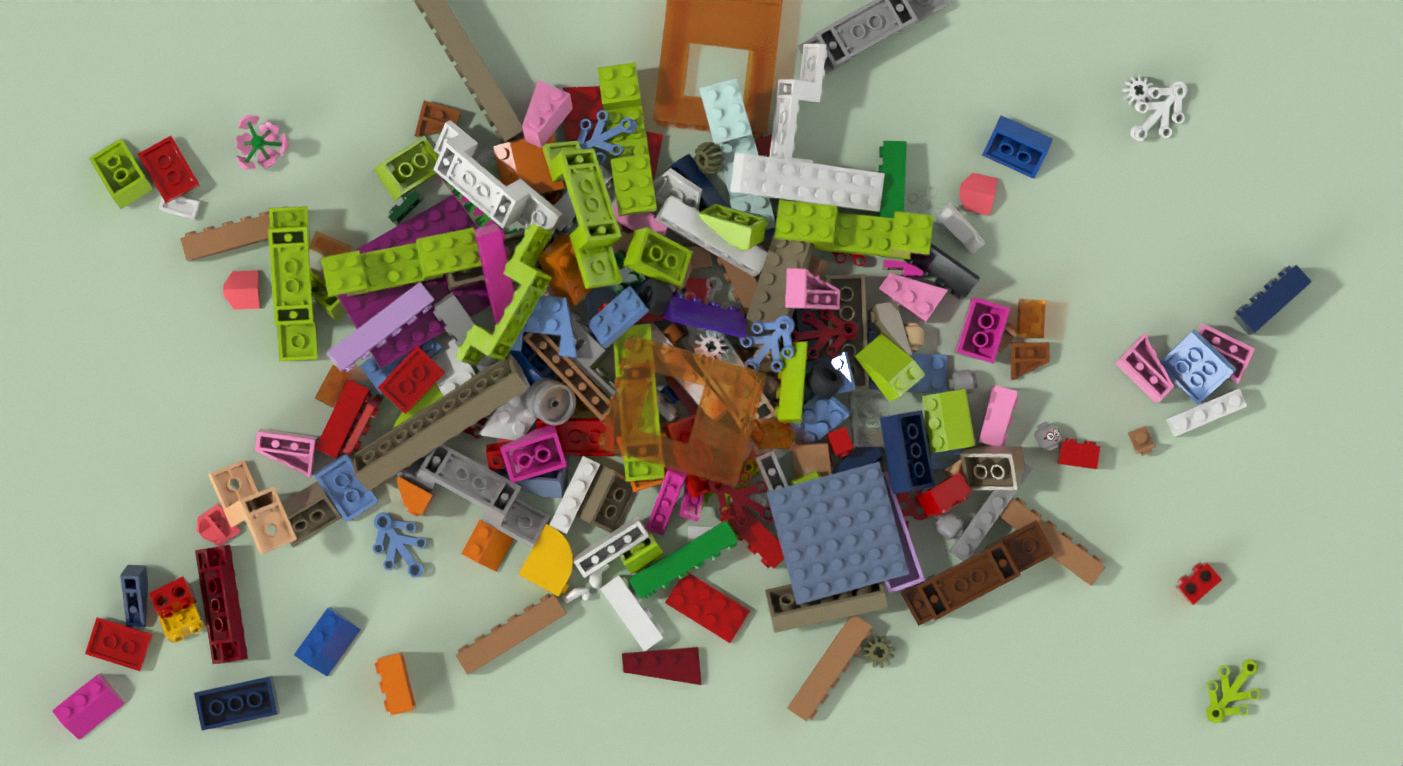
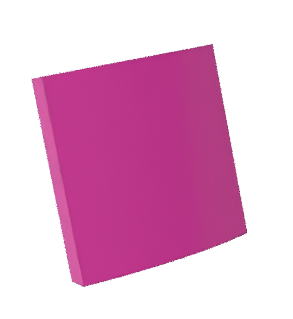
[882,260,923,278]

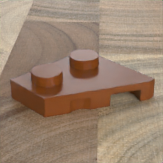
[414,100,461,137]
[1010,342,1050,380]

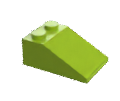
[374,136,439,201]
[89,138,153,209]
[698,204,767,251]
[623,228,693,287]
[855,333,925,402]
[620,531,664,574]

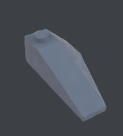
[488,456,569,498]

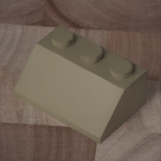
[960,446,1025,490]
[576,465,636,533]
[281,481,342,547]

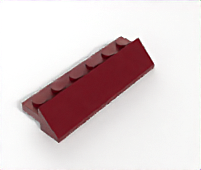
[195,545,248,664]

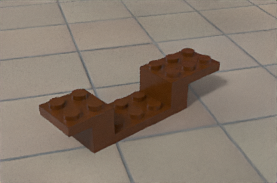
[900,520,1055,626]

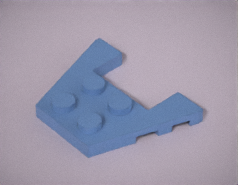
[511,295,578,358]

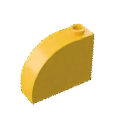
[518,524,573,597]

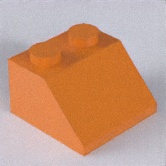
[397,476,435,517]
[461,520,514,572]

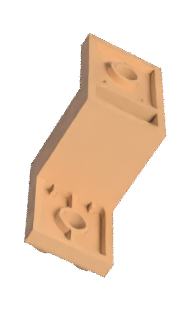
[208,460,297,555]

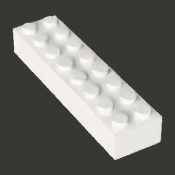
[730,153,885,212]

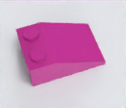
[500,425,567,483]

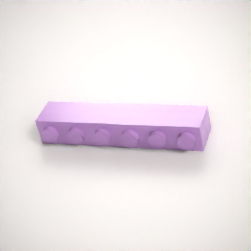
[327,282,434,372]

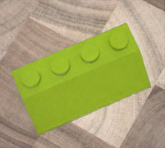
[775,342,808,424]

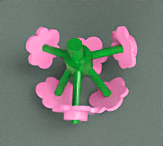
[236,115,289,170]

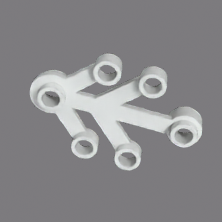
[1130,81,1187,141]

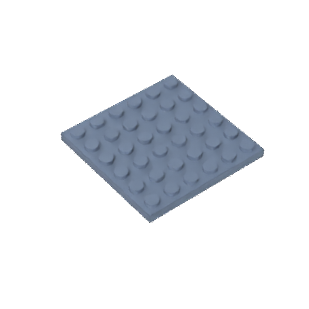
[766,462,909,605]

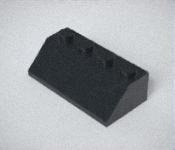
[903,243,981,299]

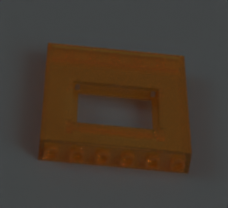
[653,0,783,138]
[598,336,767,487]

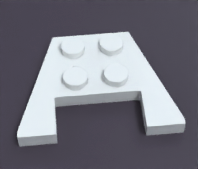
[653,168,702,243]

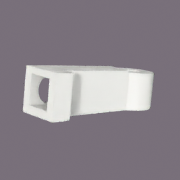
[936,202,985,254]

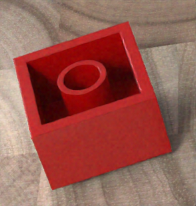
[916,472,972,517]

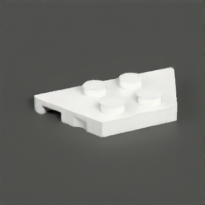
[478,377,537,440]

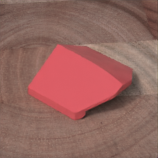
[959,173,998,216]
[223,270,260,310]
[197,503,241,546]

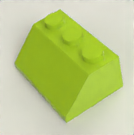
[922,389,976,453]

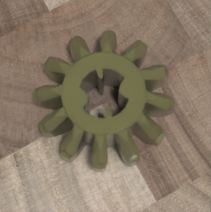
[694,142,725,174]
[862,636,895,668]

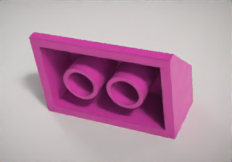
[954,297,1010,364]
[52,674,125,740]

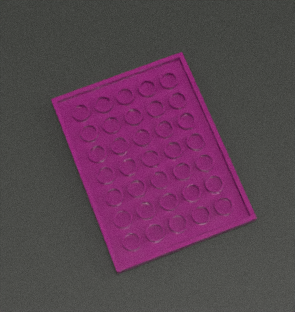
[321,194,491,369]

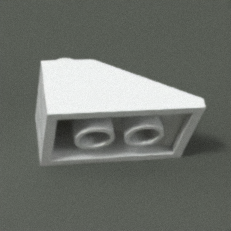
[432,335,477,396]

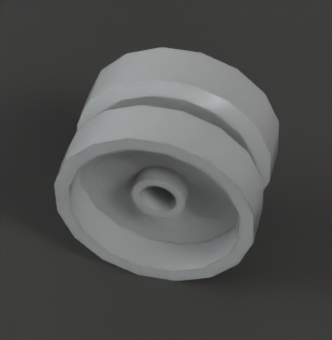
[526,377,576,426]

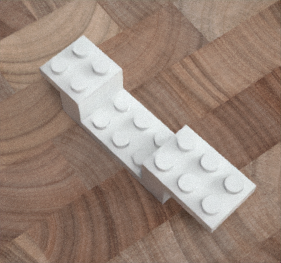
[769,44,827,163]
[433,120,563,242]

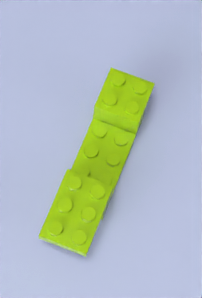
[597,62,657,217]
[542,141,623,289]
[775,200,934,259]
[268,206,318,361]
[455,223,553,366]
[321,228,482,297]
[613,324,665,482]

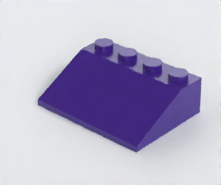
[661,293,747,339]

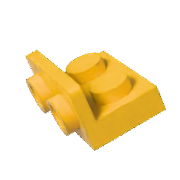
[158,603,206,644]

